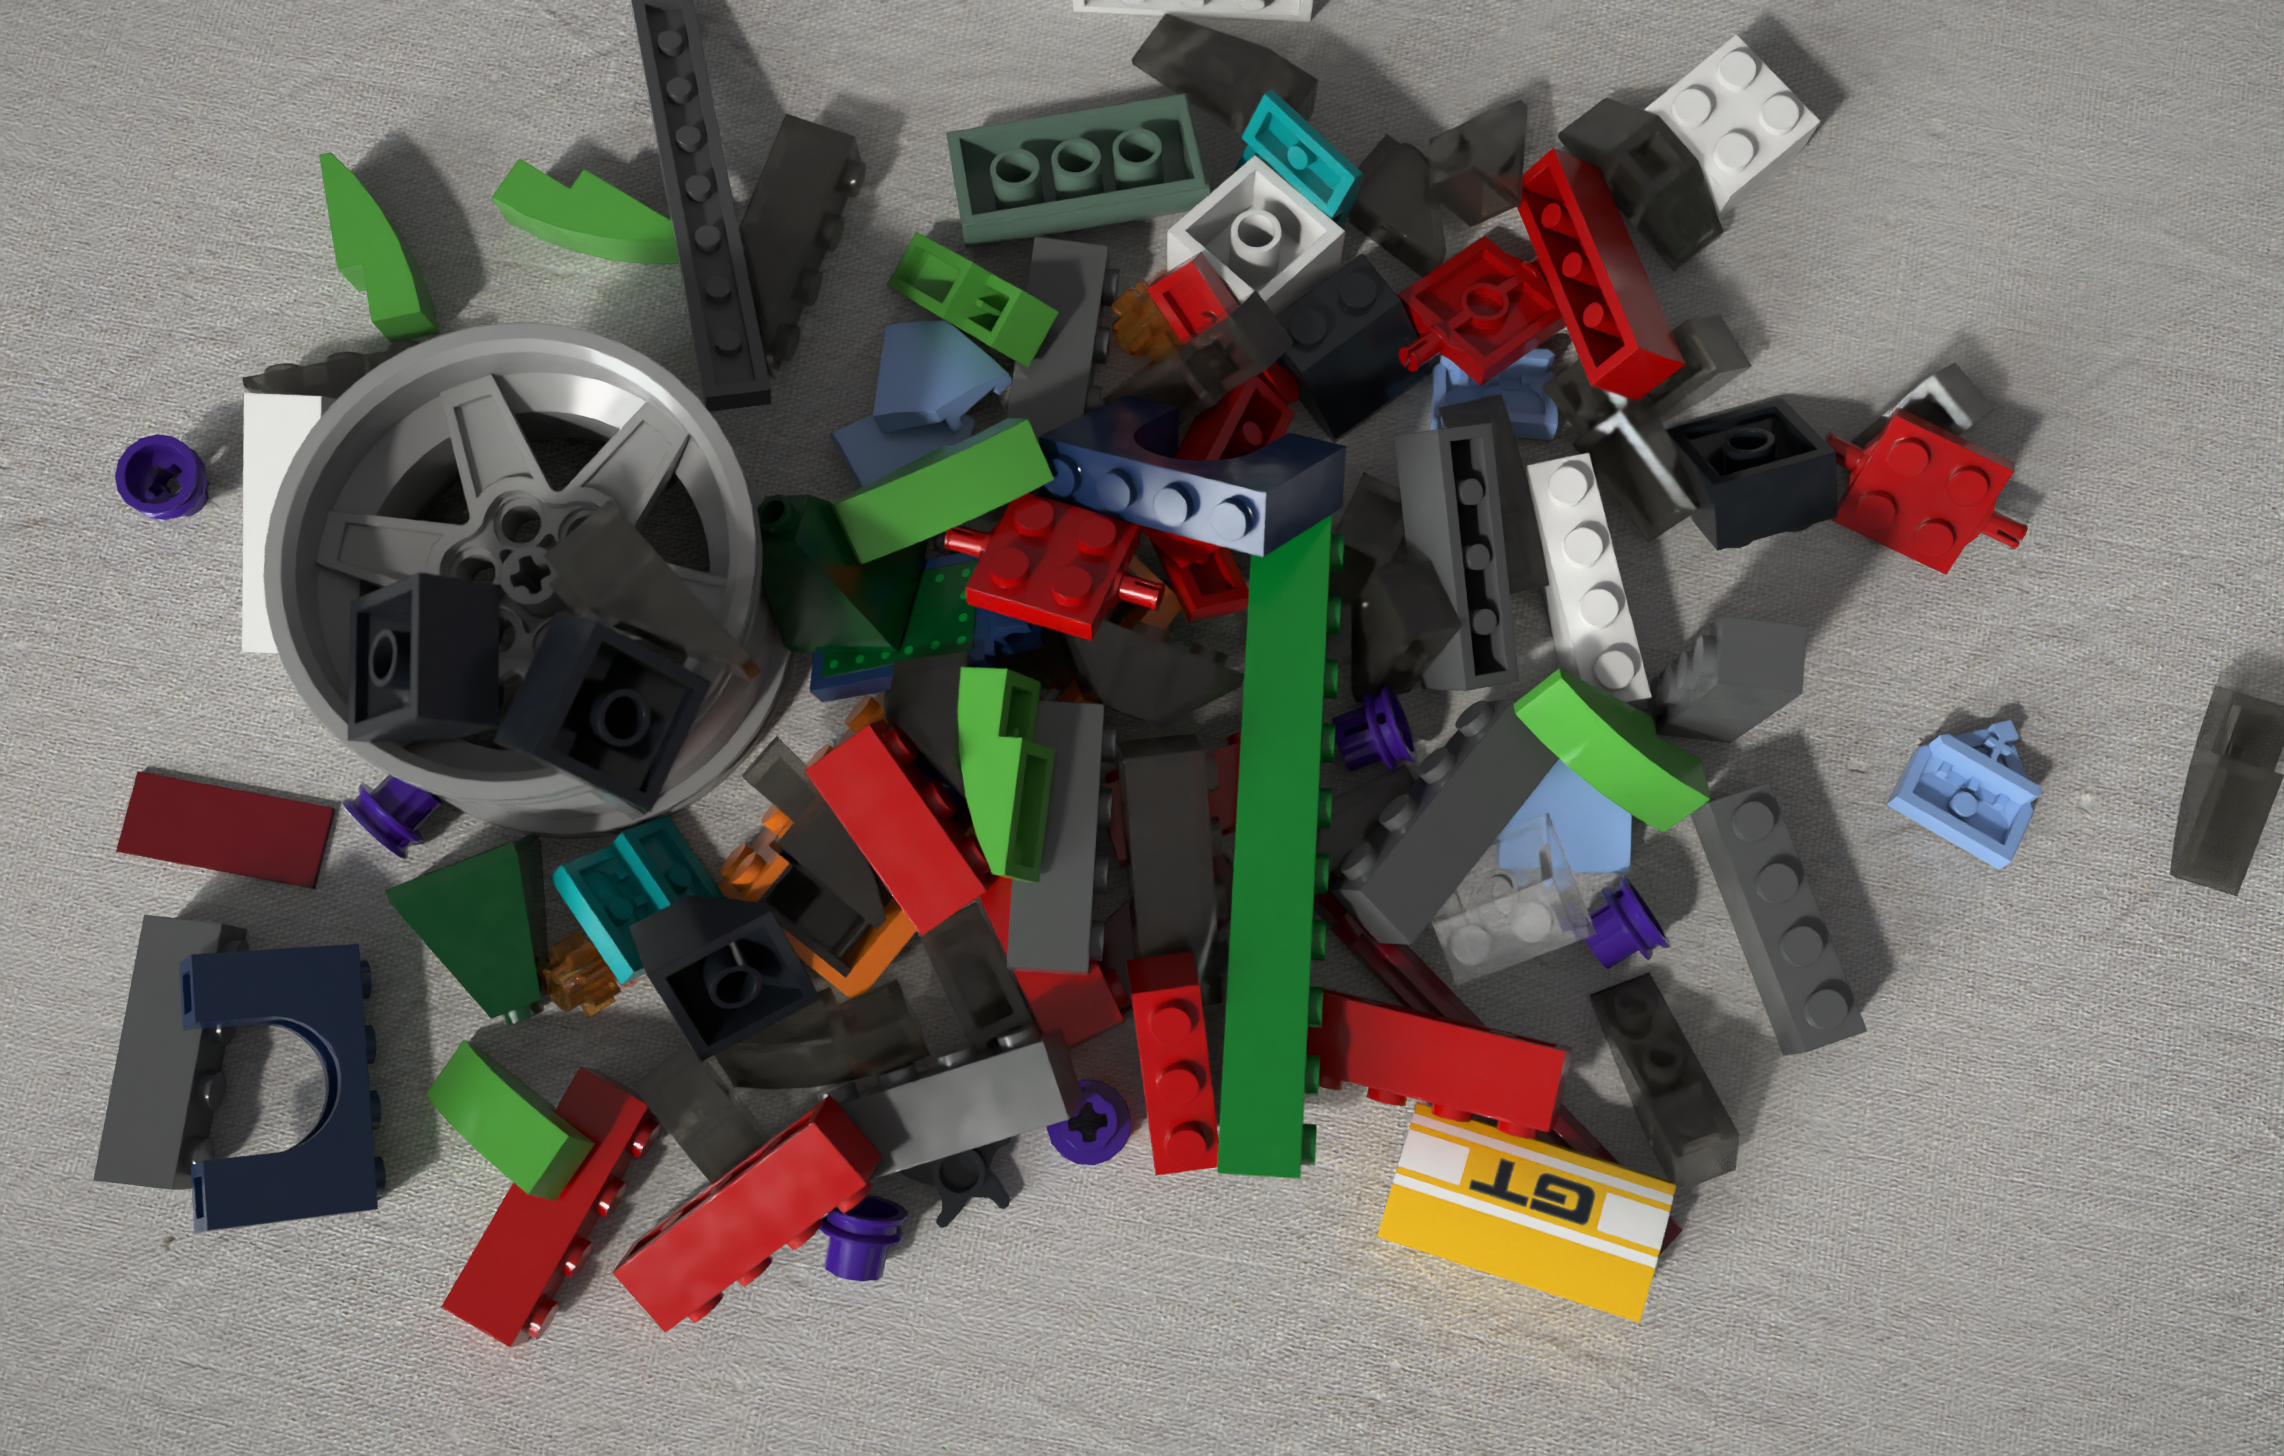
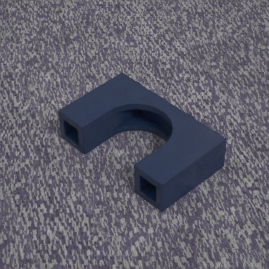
[1039,395,1346,557]
[179,944,386,1233]

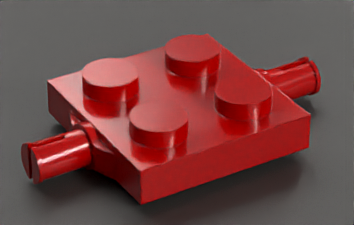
[1397,236,1566,386]
[1825,406,2028,575]
[944,493,1165,641]

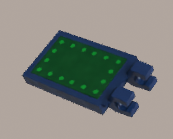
[810,553,1047,703]

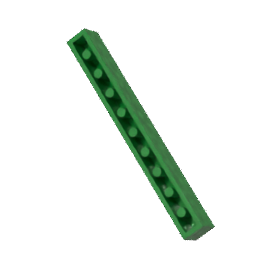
[1217,515,1344,1179]

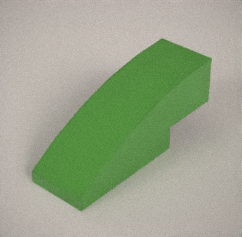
[319,152,440,343]
[491,158,679,265]
[887,232,1059,368]
[830,418,1054,564]
[958,667,1056,883]
[1513,668,1712,833]
[426,1039,595,1201]

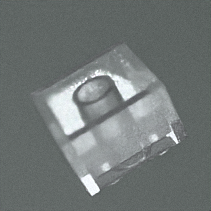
[1432,813,1597,986]

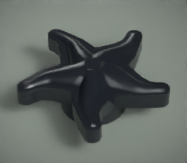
[901,1137,1011,1228]

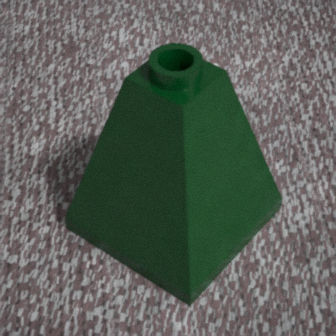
[757,494,929,652]
[385,833,550,1025]

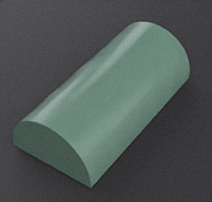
[946,93,1210,249]

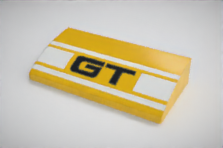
[1377,1101,1676,1323]

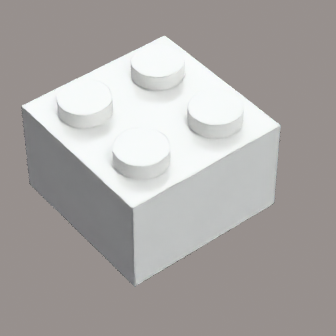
[1630,34,1821,226]
[1167,155,1345,338]

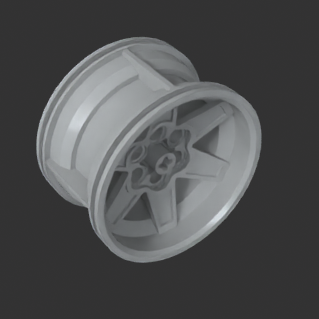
[263,322,796,839]

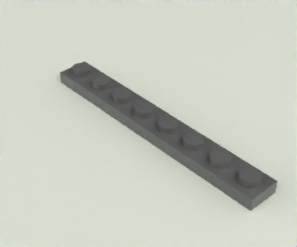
[631,0,771,412]

